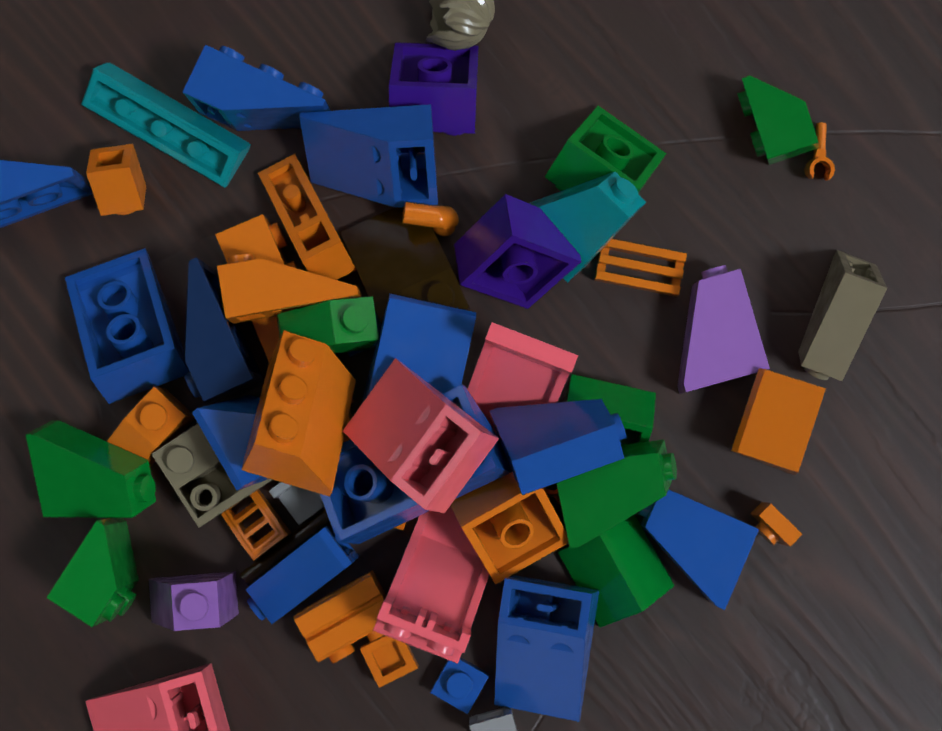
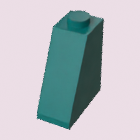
[529,172,646,283]

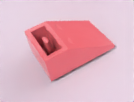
[343,358,499,513]
[85,663,230,731]

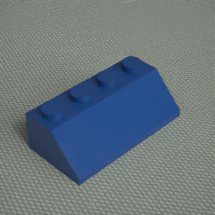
[320,385,512,544]

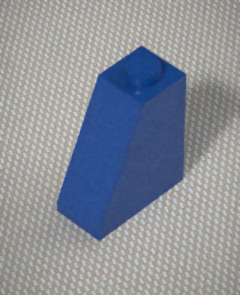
[489,399,626,495]
[638,490,759,610]
[245,524,360,624]

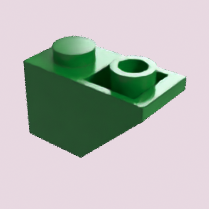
[737,75,819,165]

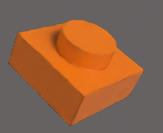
[750,502,803,547]
[360,635,419,688]

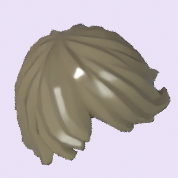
[426,0,495,51]

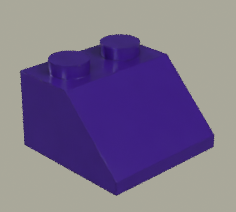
[389,42,479,136]
[454,194,582,309]

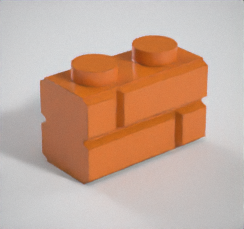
[293,570,387,664]

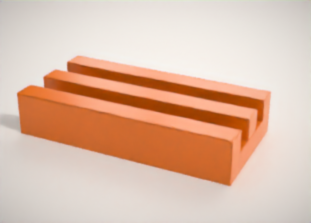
[594,239,687,297]

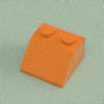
[450,473,569,584]

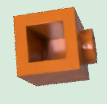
[86,143,146,216]

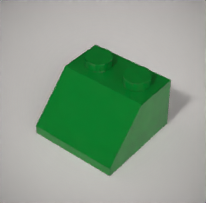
[545,106,667,193]
[564,374,656,445]
[47,518,139,627]

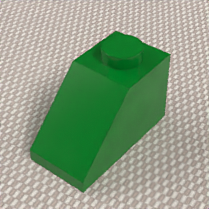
[277,296,379,353]

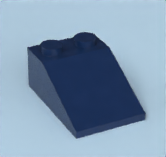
[184,257,265,404]

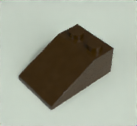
[340,207,470,325]

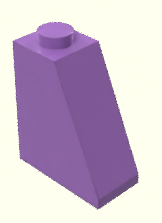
[677,265,770,394]
[149,571,239,631]

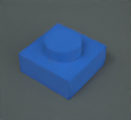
[430,657,489,714]

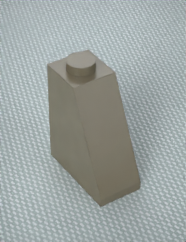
[798,250,887,381]

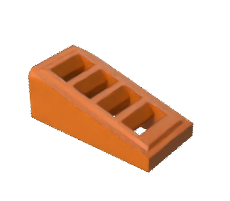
[221,489,291,561]

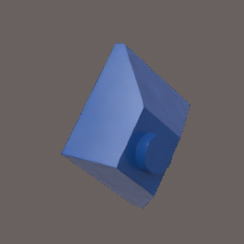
[192,395,269,491]

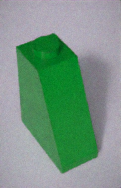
[25,420,156,518]
[557,440,677,549]

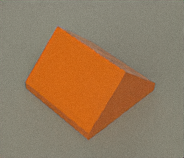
[731,368,826,475]

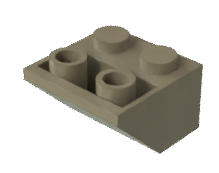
[152,424,272,528]

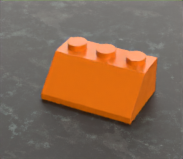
[241,330,356,497]

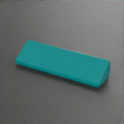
[81,63,251,188]

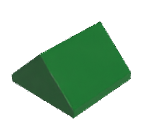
[557,514,675,628]

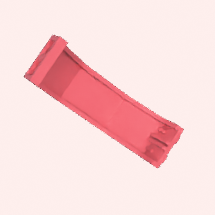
[373,322,578,664]

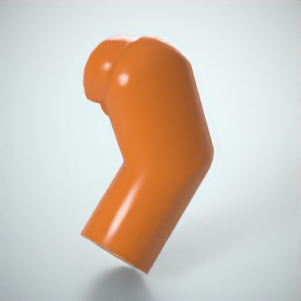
[402,202,459,236]

